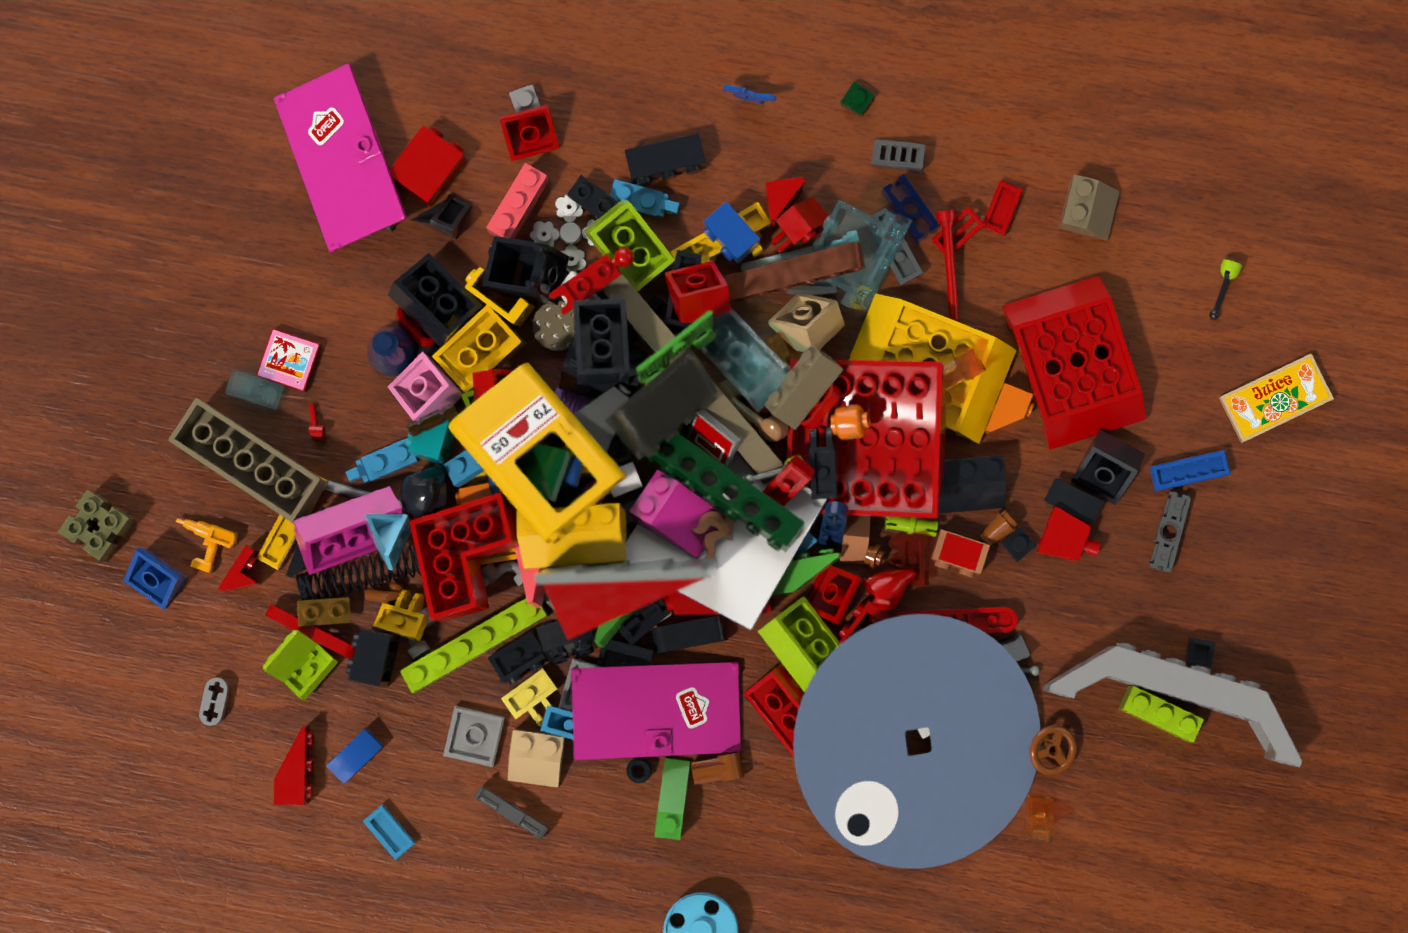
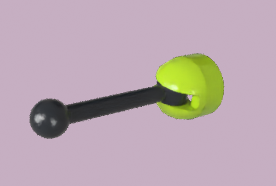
[1209,259,1243,320]

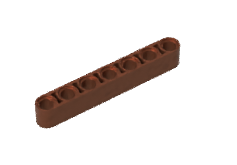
[723,242,866,305]

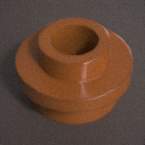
[864,544,885,569]

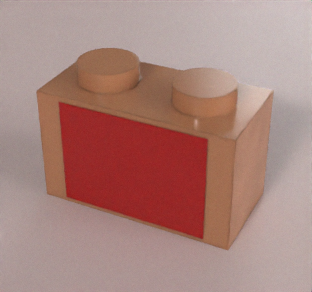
[930,529,990,578]

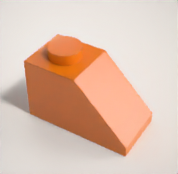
[984,383,1035,434]

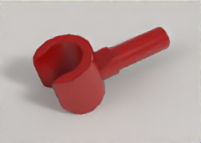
[309,404,325,440]

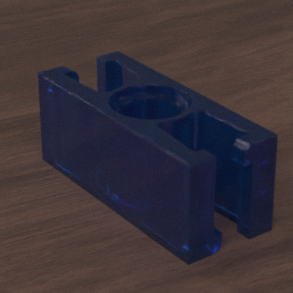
[881,174,940,244]

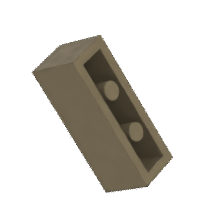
[764,344,843,430]

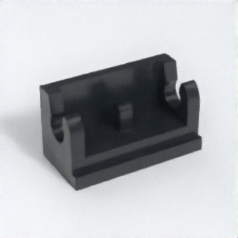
[597,640,654,667]

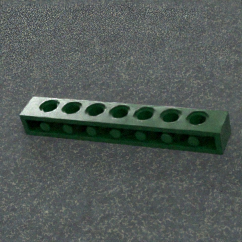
[618,404,805,552]

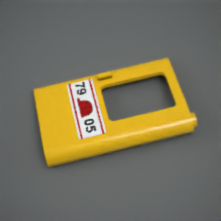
[448,363,627,544]

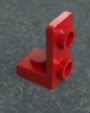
[837,601,893,644]

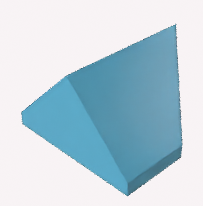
[365,514,411,571]

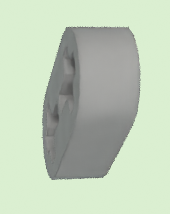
[199,678,230,726]

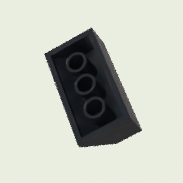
[939,455,1006,514]

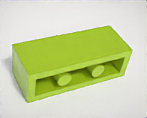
[1118,686,1204,743]

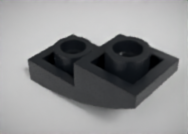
[1044,478,1105,525]

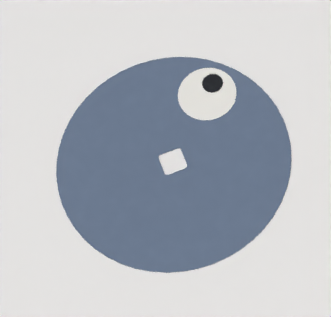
[793,614,1040,869]

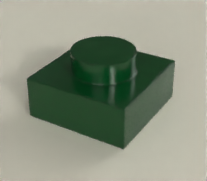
[840,81,875,117]

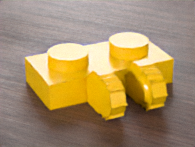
[373,589,429,641]

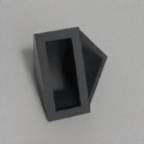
[411,194,472,240]

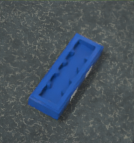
[1149,450,1231,492]

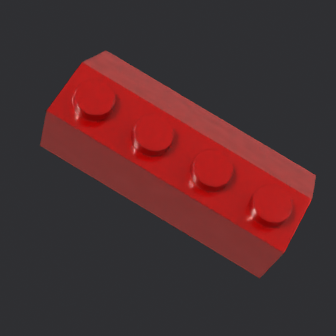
[743,663,805,758]

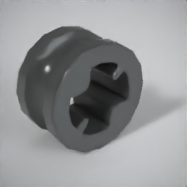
[609,440,632,463]

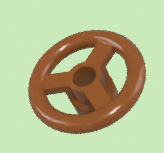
[1029,725,1077,776]

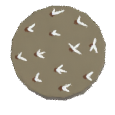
[532,301,574,352]

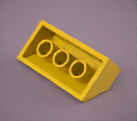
[517,503,627,569]

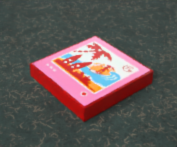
[256,328,321,393]

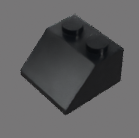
[1071,430,1145,505]

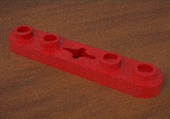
[892,607,1018,634]

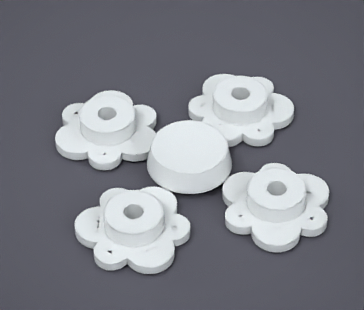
[530,194,598,273]

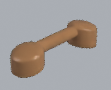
[717,378,789,442]

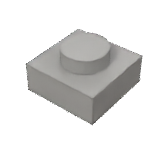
[509,85,540,113]

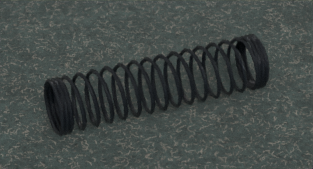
[296,545,421,600]

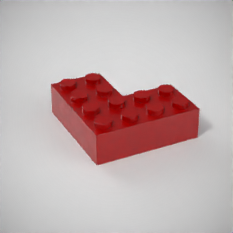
[409,492,519,622]

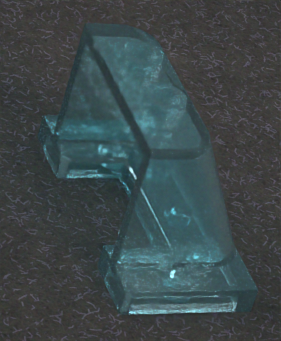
[812,200,912,311]

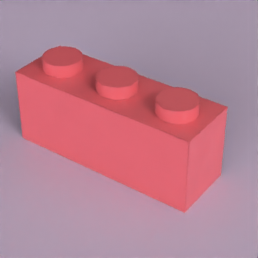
[486,163,549,239]

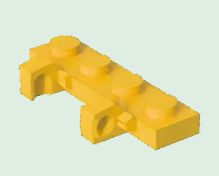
[671,202,770,263]

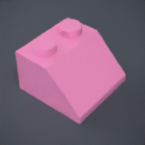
[388,352,464,421]

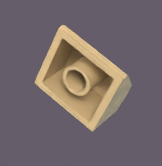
[768,294,845,352]
[508,729,566,787]

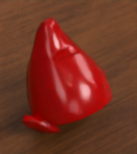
[861,569,917,613]

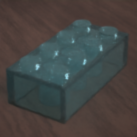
[697,308,790,412]

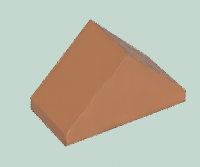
[840,515,870,565]

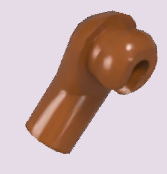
[365,582,404,603]

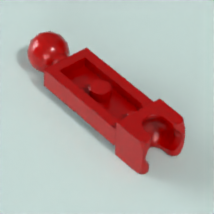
[549,247,634,316]

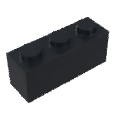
[625,133,706,186]

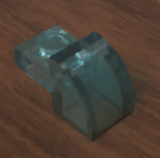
[225,370,284,410]

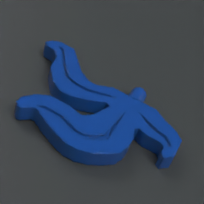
[722,85,776,104]

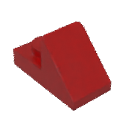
[218,545,261,592]

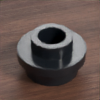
[626,757,652,783]

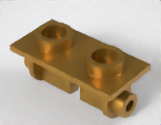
[296,597,350,626]

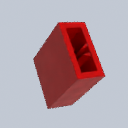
[389,125,466,207]

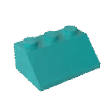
[406,415,458,465]

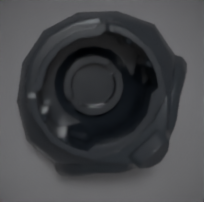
[399,463,447,518]

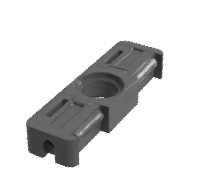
[1148,492,1191,572]
[474,786,549,840]

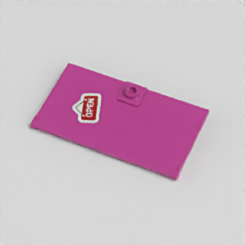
[273,63,407,253]
[571,661,741,760]

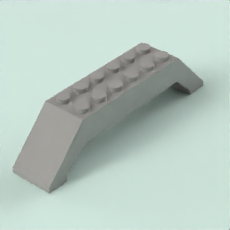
[1043,643,1302,767]

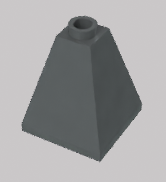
[574,383,632,452]

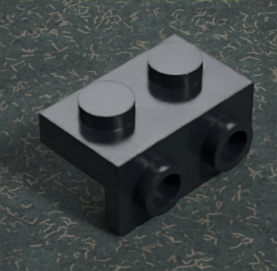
[488,631,547,686]

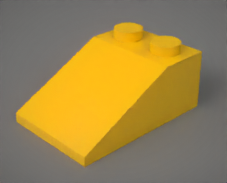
[432,305,527,393]

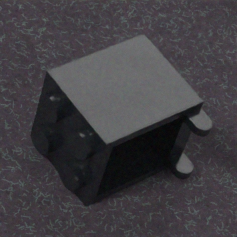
[482,236,569,306]

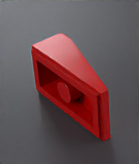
[762,455,815,507]

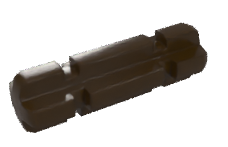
[407,404,457,437]

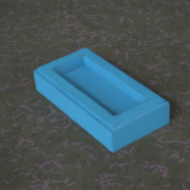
[363,804,416,860]

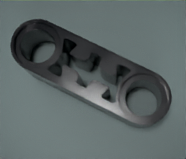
[651,615,729,654]

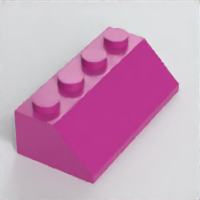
[293,486,402,575]

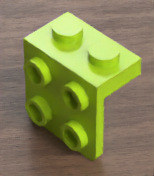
[263,630,338,701]

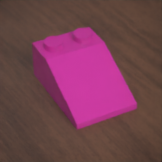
[629,470,725,559]

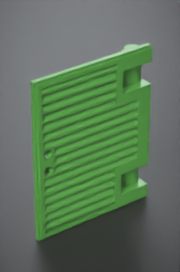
[637,311,716,388]

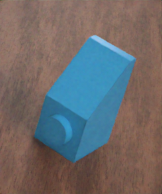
[540,705,573,739]

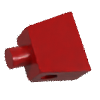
[1036,507,1101,562]

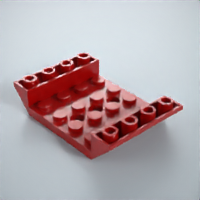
[1002,276,1146,450]

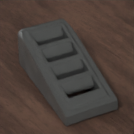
[871,140,926,173]

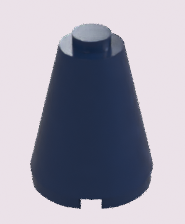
[367,326,418,376]

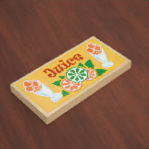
[1219,354,1334,443]

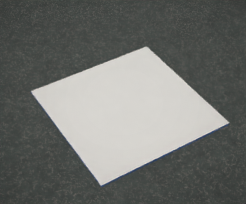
[626,453,827,630]

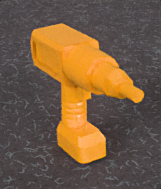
[176,518,238,573]

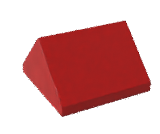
[499,104,560,162]
[764,177,805,229]
[806,565,862,625]

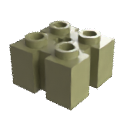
[58,490,136,562]

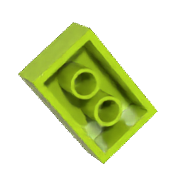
[584,199,675,292]
[758,596,840,692]

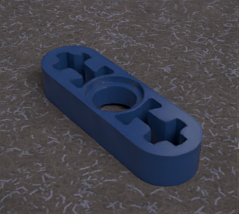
[818,501,849,548]

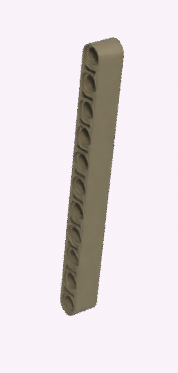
[600,269,784,484]

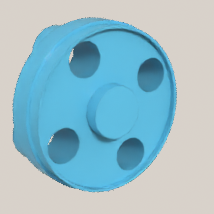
[663,892,738,933]

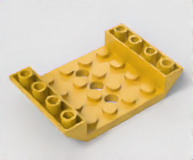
[849,293,1016,444]

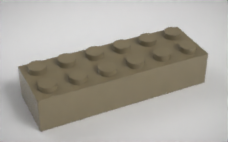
[168,398,328,523]

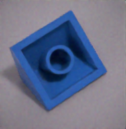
[123,547,188,610]

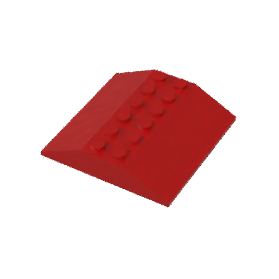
[787,359,946,518]

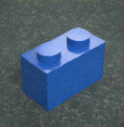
[703,202,760,264]

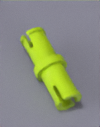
[885,516,938,537]

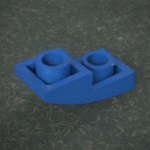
[326,727,384,784]

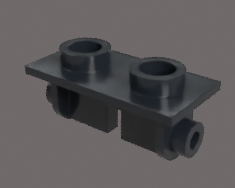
[566,175,618,219]
[619,599,671,645]

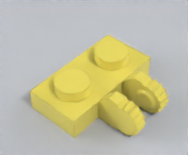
[501,668,558,727]

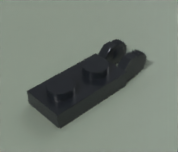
[809,426,839,500]

